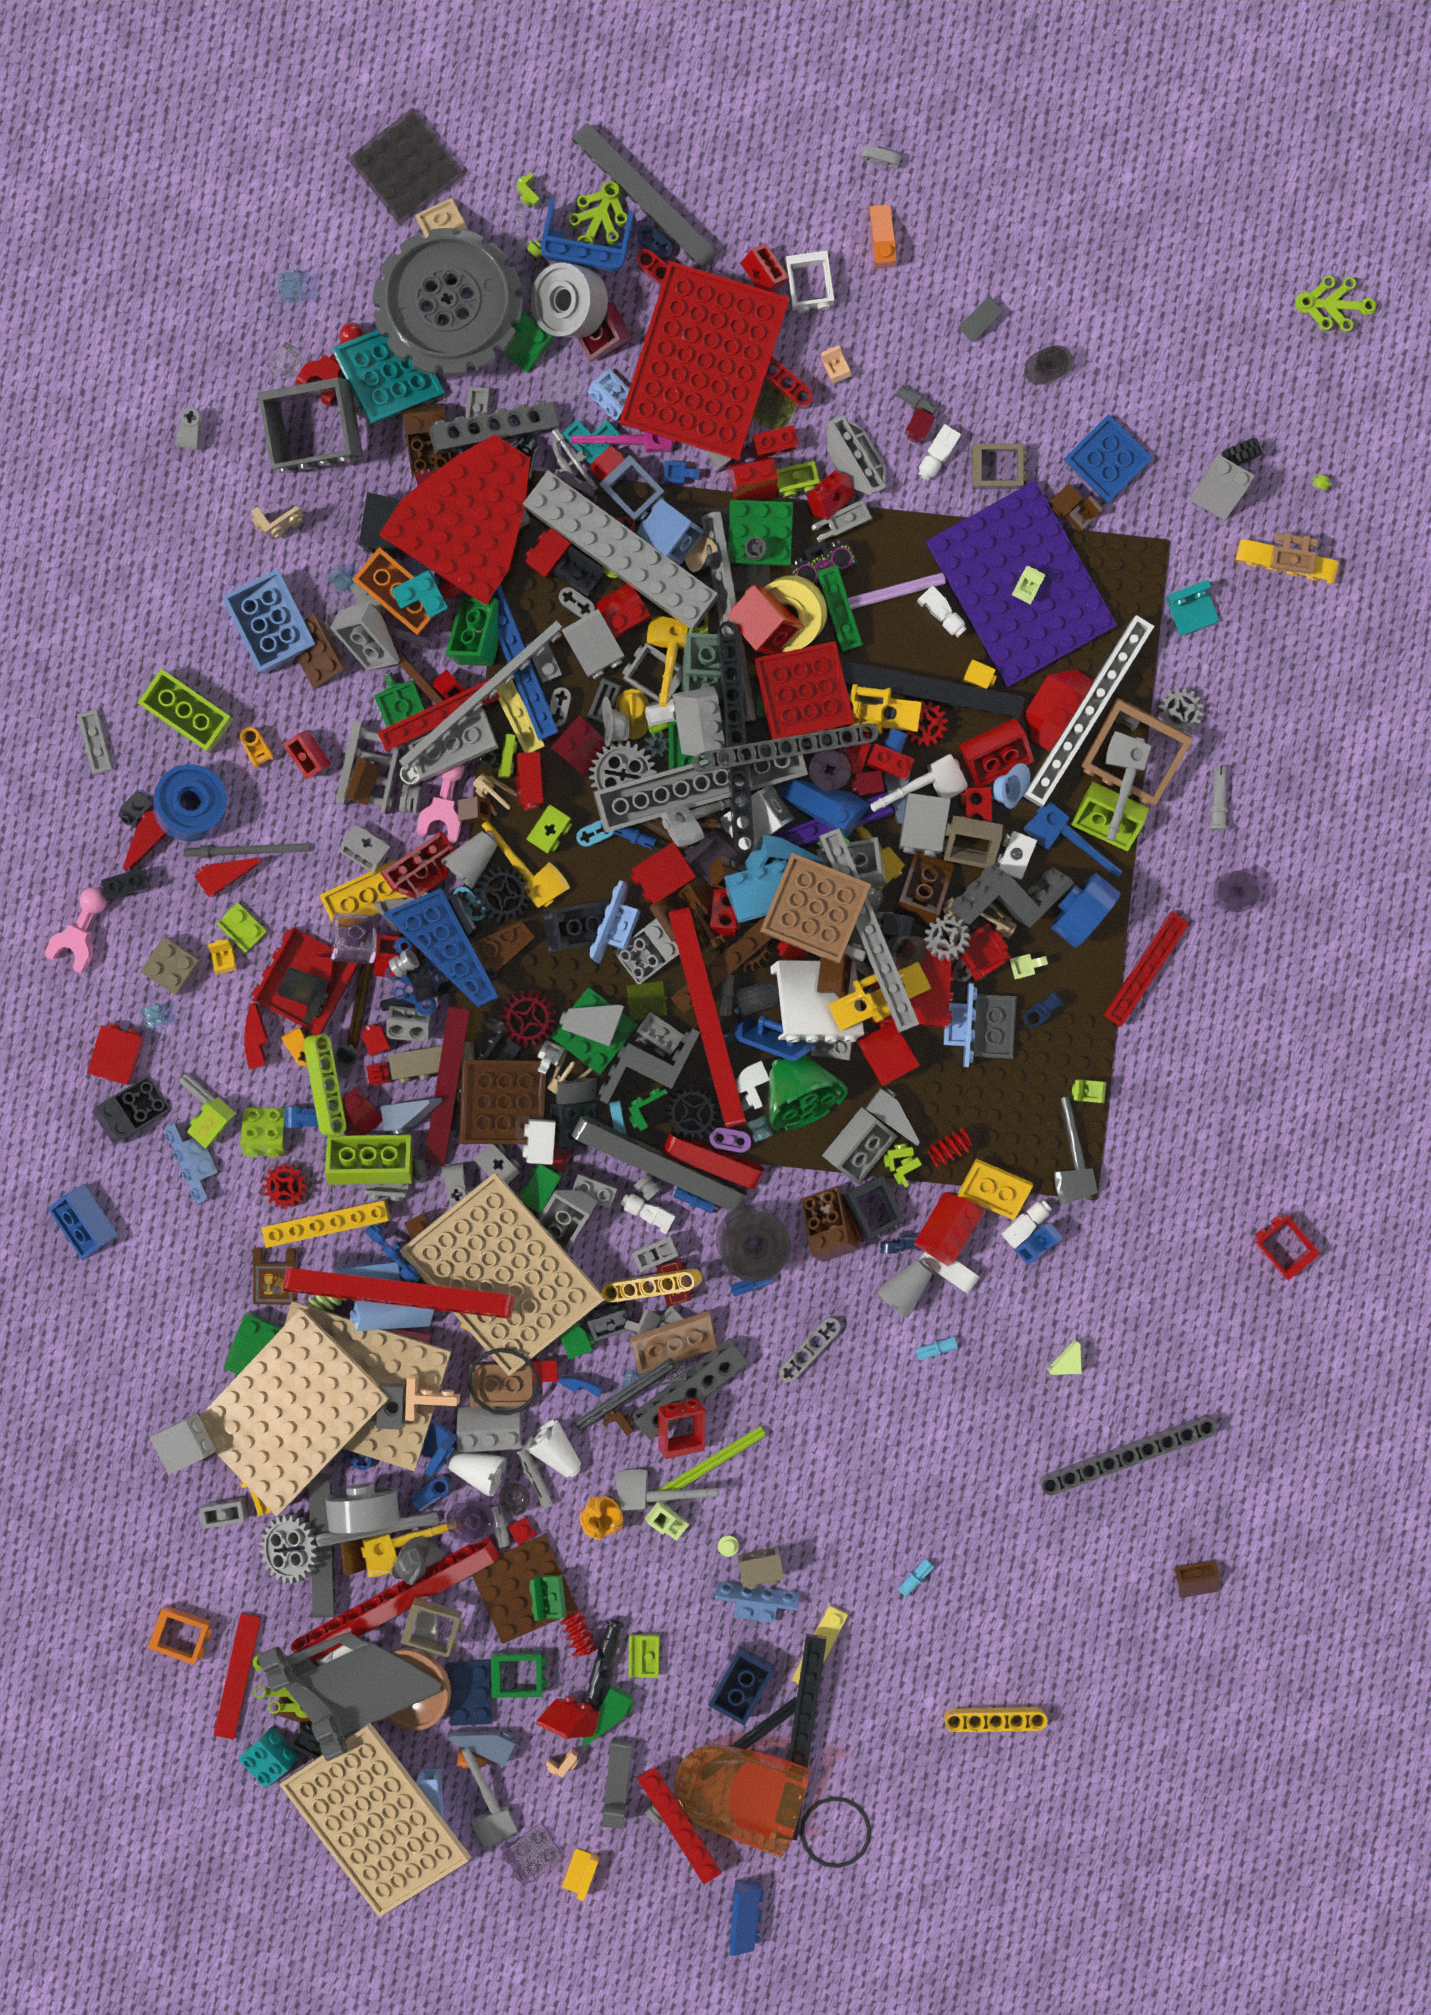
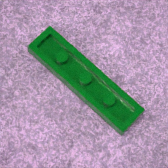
[816,565,862,652]

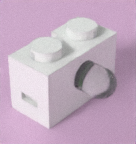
[995,831,1037,880]

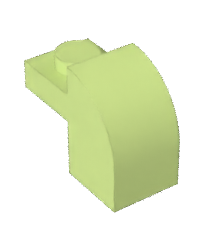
[645,1501,689,1541]

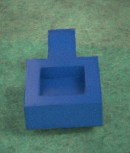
[663,461,701,485]

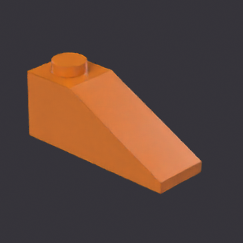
[869,204,896,269]

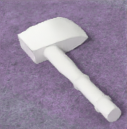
[870,754,968,811]

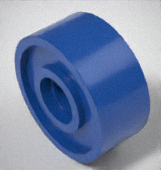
[153,764,227,842]
[1050,873,1121,948]

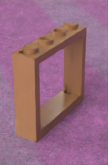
[1081,698,1193,806]

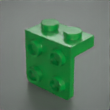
[629,1086,668,1131]

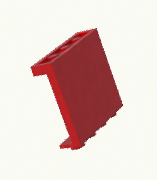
[252,927,360,1035]
[870,938,955,1029]

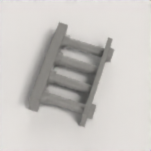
[335,721,406,814]

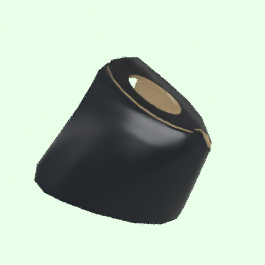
[685,536,717,572]

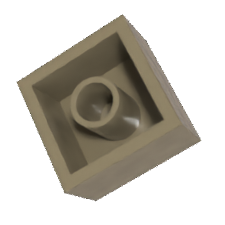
[140,937,202,995]
[738,1546,784,1589]

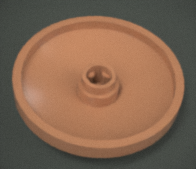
[385,1647,451,1731]

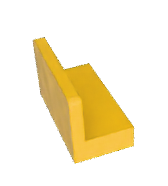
[562,1848,599,1901]

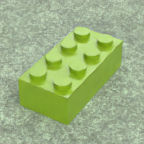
[138,669,234,753]
[325,1135,413,1185]

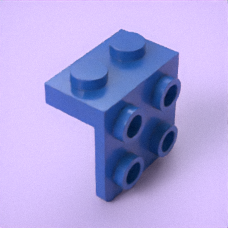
[422,1419,458,1477]

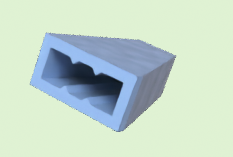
[350,1284,434,1331]
[416,1768,445,1821]

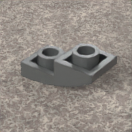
[958,295,1004,342]
[556,1078,597,1104]

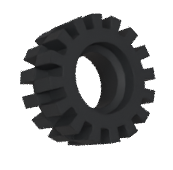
[1221,438,1263,466]

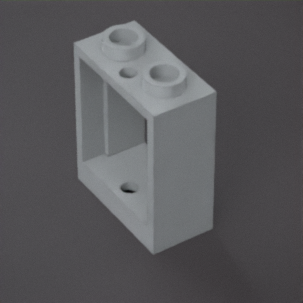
[623,643,683,703]

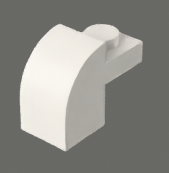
[737,1061,769,1109]

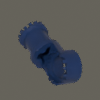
[1023,991,1064,1027]
[880,1232,921,1254]

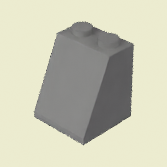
[1189,454,1255,521]
[562,609,625,679]
[899,793,950,857]
[559,1005,625,1046]
[150,1414,216,1475]

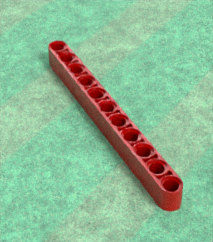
[636,249,813,409]
[669,907,746,1129]
[283,1268,515,1319]
[290,1536,500,1662]

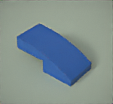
[558,1376,603,1397]

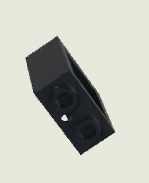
[842,1176,904,1241]

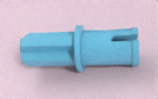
[916,1336,958,1360]
[898,1559,934,1597]

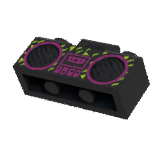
[789,540,857,585]

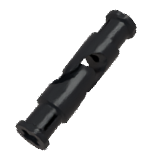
[583,1619,624,1705]

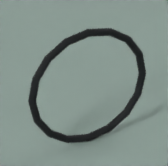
[468,1348,539,1415]
[800,1797,871,1868]

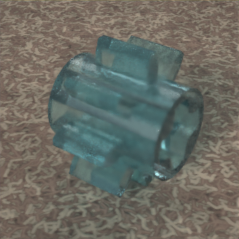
[644,731,669,757]

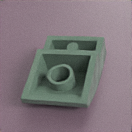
[682,633,728,703]

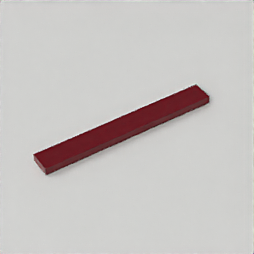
[425,1005,470,1166]

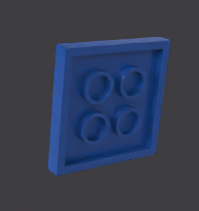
[1063,414,1153,504]

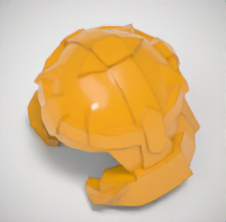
[580,1495,623,1540]

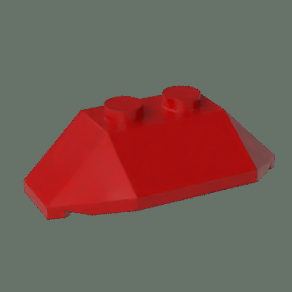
[1026,670,1093,751]
[381,831,454,899]

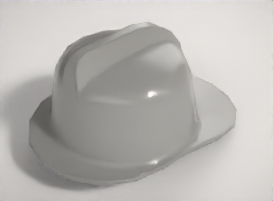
[602,696,629,747]

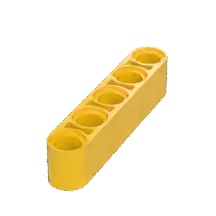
[1235,540,1339,584]
[601,1268,702,1303]
[944,1707,1048,1732]

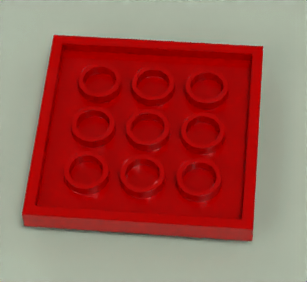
[753,641,854,740]

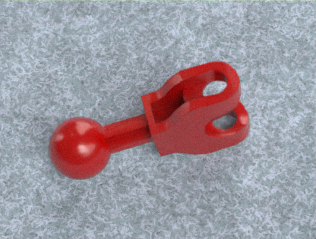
[296,322,366,407]

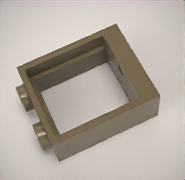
[971,444,1027,489]
[942,815,1003,868]
[400,1597,464,1658]

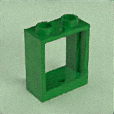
[491,1651,547,1698]

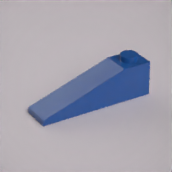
[778,779,870,839]

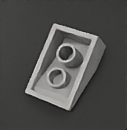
[330,602,400,671]

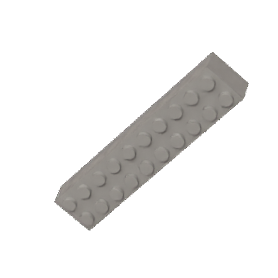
[523,470,718,632]
[593,742,808,832]

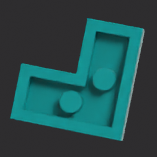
[562,420,620,465]
[391,571,448,618]

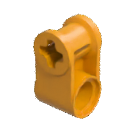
[240,727,275,769]
[281,1026,307,1067]

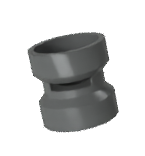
[745,537,766,561]

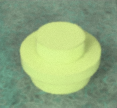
[718,1535,739,1557]

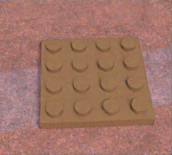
[760,853,871,964]

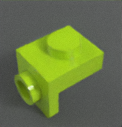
[516,172,541,209]
[1072,1080,1106,1103]
[884,1143,914,1171]
[893,1156,922,1188]

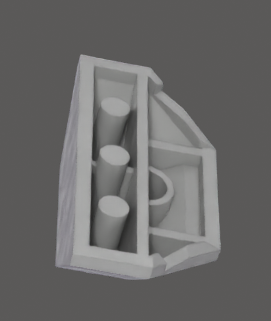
[827,415,886,495]

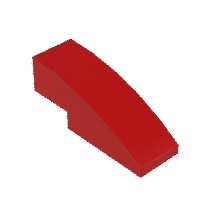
[244,1003,270,1070]

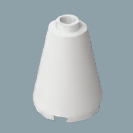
[525,1420,581,1477]
[446,1450,507,1496]

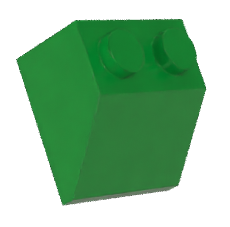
[500,311,554,373]
[519,1164,563,1214]

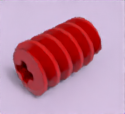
[927,1128,973,1169]
[560,1609,598,1657]

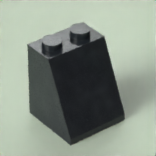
[359,492,403,559]

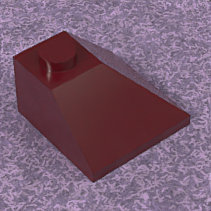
[341,1087,383,1136]

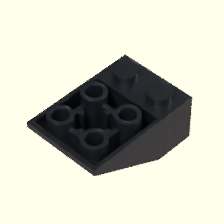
[92,1075,171,1146]

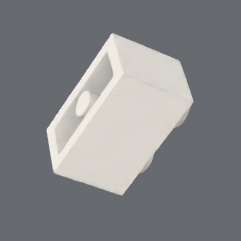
[523,1119,555,1164]

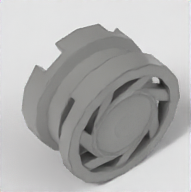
[399,784,422,815]

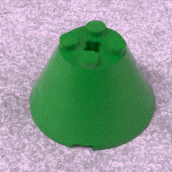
[769,1055,848,1131]

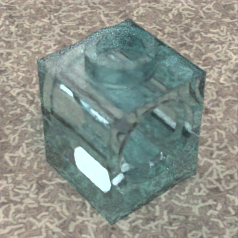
[278,270,303,303]

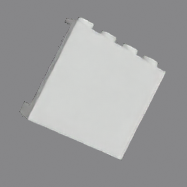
[770,961,864,1043]

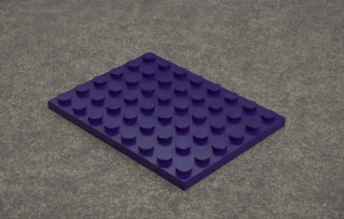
[926,480,1117,688]

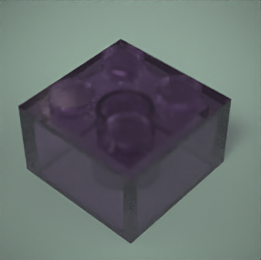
[331,912,377,964]

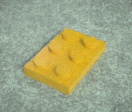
[958,1159,1033,1220]

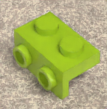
[776,461,820,498]

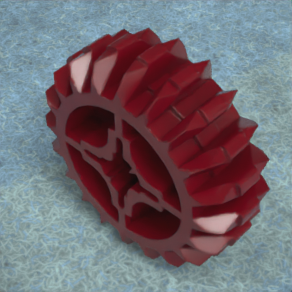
[500,990,557,1047]

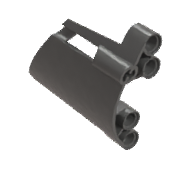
[258,1632,442,1762]

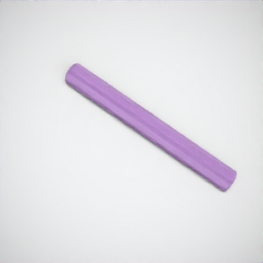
[848,573,946,609]

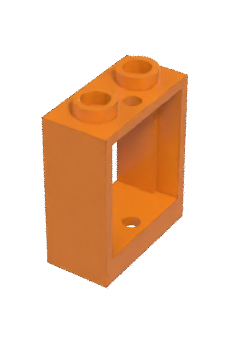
[148,1605,213,1665]

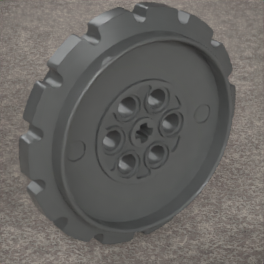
[373,228,523,377]

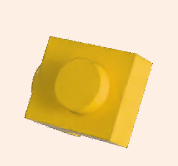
[208,940,237,975]

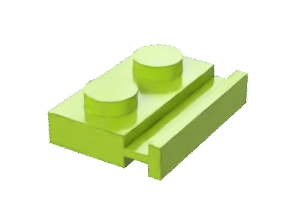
[498,734,517,778]
[216,902,268,953]
[628,1634,659,1678]

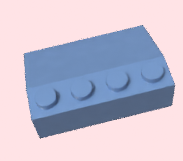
[222,569,316,675]

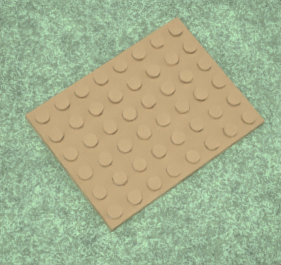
[400,1171,605,1376]
[284,1300,452,1472]
[199,1308,389,1516]
[279,1723,471,1917]

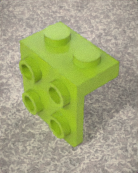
[240,1108,285,1158]

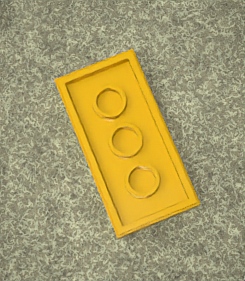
[319,860,408,933]

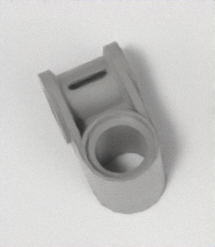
[176,407,203,450]
[442,1163,468,1204]

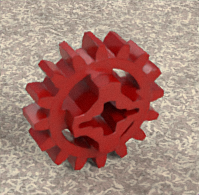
[905,701,948,747]
[262,1163,308,1209]

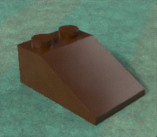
[894,851,955,926]

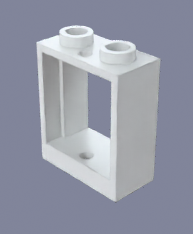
[785,251,834,313]

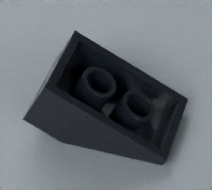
[542,900,610,952]

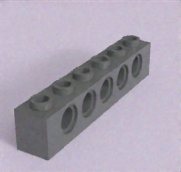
[429,400,559,455]
[632,1338,748,1440]

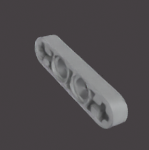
[779,1317,840,1382]

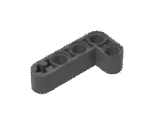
[602,1739,632,1829]

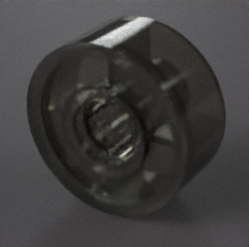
[716,1205,791,1282]

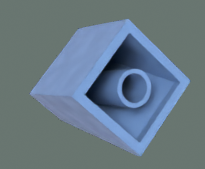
[637,499,705,565]

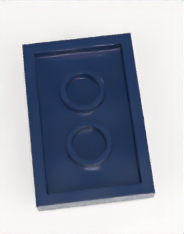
[448,1660,492,1726]

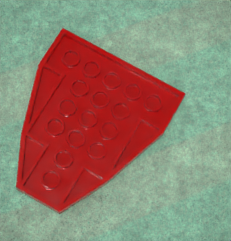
[379,434,530,606]

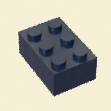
[708,1645,775,1726]

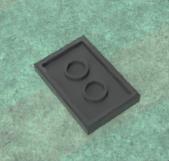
[971,994,1017,1059]

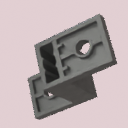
[949,864,1074,928]
[598,1028,700,1104]

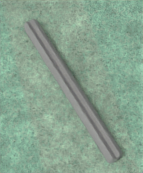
[316,1512,439,1547]

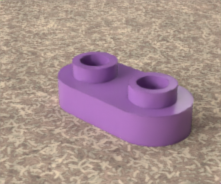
[710,1127,751,1152]

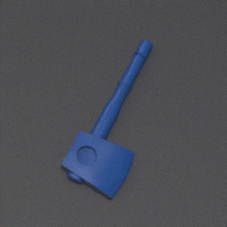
[1023,802,1123,878]

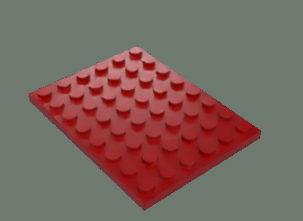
[619,261,790,461]

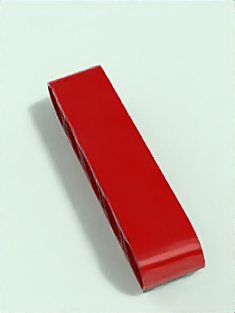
[662,1131,765,1189]

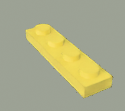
[498,680,545,753]
[791,1605,848,1684]

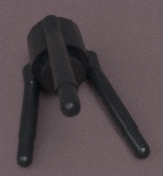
[512,436,539,480]

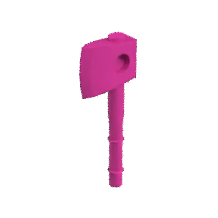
[571,431,675,452]

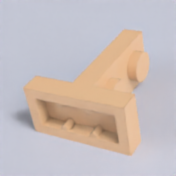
[405,1375,460,1421]

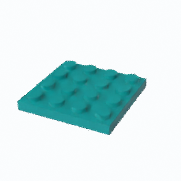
[332,330,445,425]

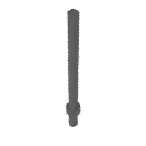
[184,843,310,858]

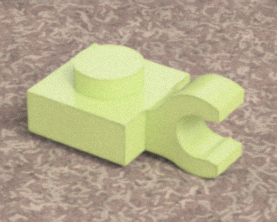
[1009,954,1048,979]

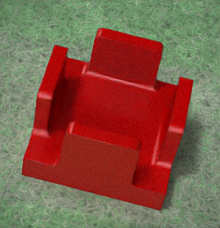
[956,923,1011,981]

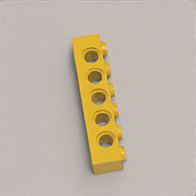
[261,1199,391,1248]

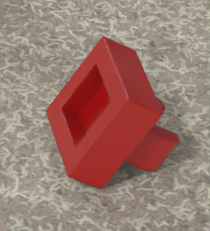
[366,1062,391,1086]

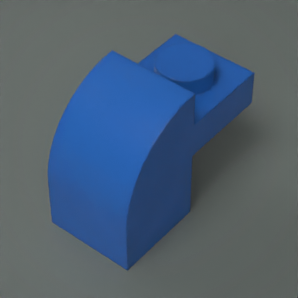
[1014,1222,1063,1265]

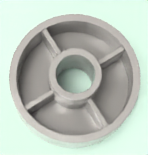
[531,263,608,339]
[325,1483,400,1533]

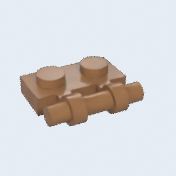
[1270,532,1318,574]

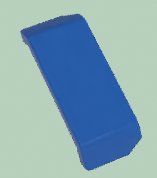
[735,1015,817,1061]

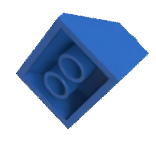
[48,1184,118,1260]
[729,1880,764,1956]

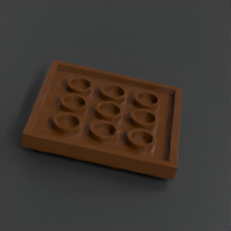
[459,1059,546,1144]
[472,1534,579,1644]

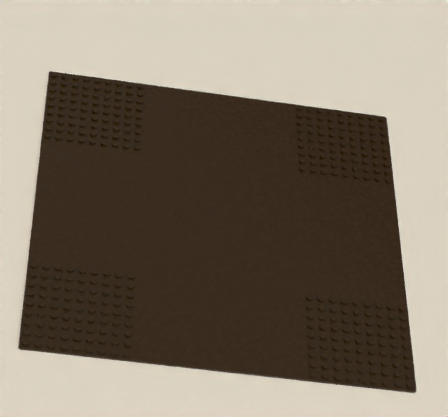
[450,470,1169,1200]

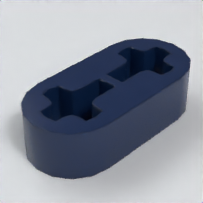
[638,226,673,260]

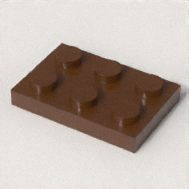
[296,613,347,689]

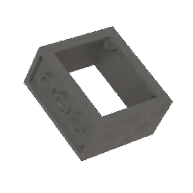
[257,378,363,473]

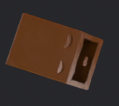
[402,403,452,475]
[801,1185,860,1262]

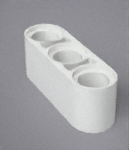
[919,1252,980,1294]

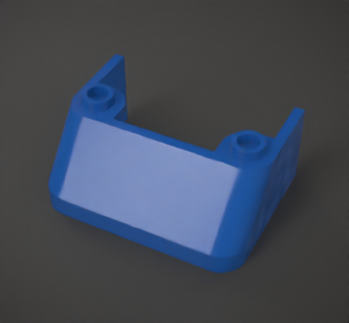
[541,196,633,272]

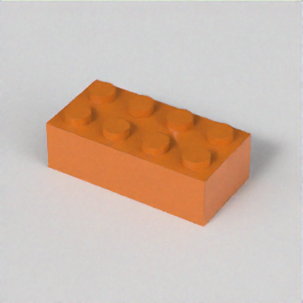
[352,547,435,636]

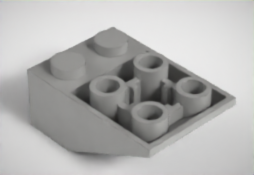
[614,919,679,985]

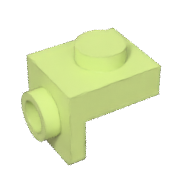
[1012,566,1045,604]

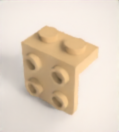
[251,506,305,539]

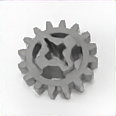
[1157,688,1204,733]
[924,915,971,962]

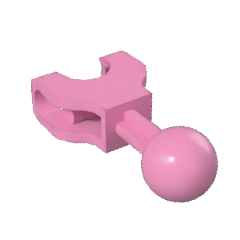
[417,763,465,843]
[45,887,107,974]

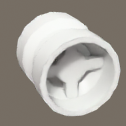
[400,766,421,786]

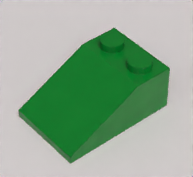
[445,597,498,666]
[224,1311,284,1375]

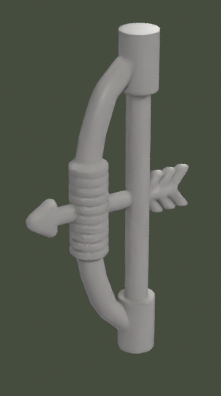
[551,428,599,493]

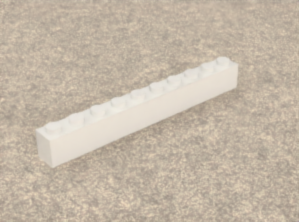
[1023,615,1154,807]

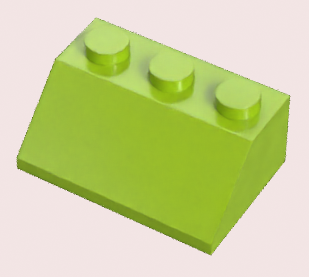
[1071,781,1149,851]

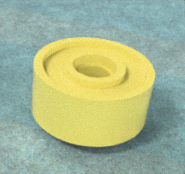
[764,576,827,652]

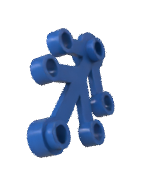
[385,937,445,1015]
[365,1224,419,1283]

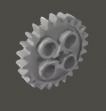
[589,741,657,790]
[259,1514,321,1584]

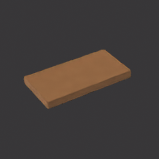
[629,1311,718,1375]

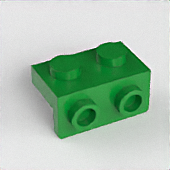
[529,1575,566,1621]

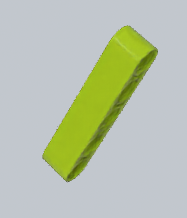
[304,1034,346,1136]

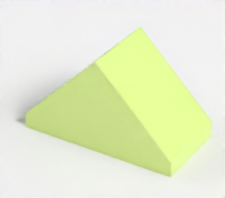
[1047,1339,1081,1375]

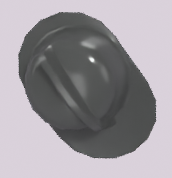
[392,1537,429,1585]

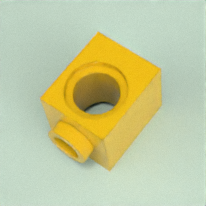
[963,660,997,689]

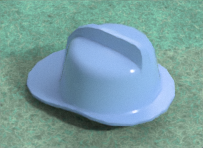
[991,763,1030,809]

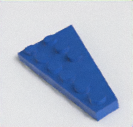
[384,888,498,1008]

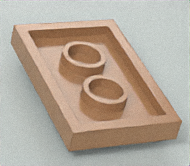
[469,1363,533,1407]

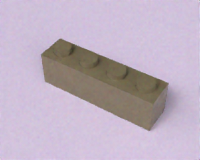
[388,1041,476,1083]

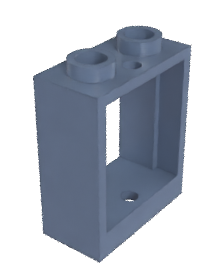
[599,455,665,523]

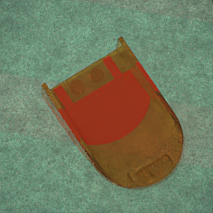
[674,1744,812,1858]

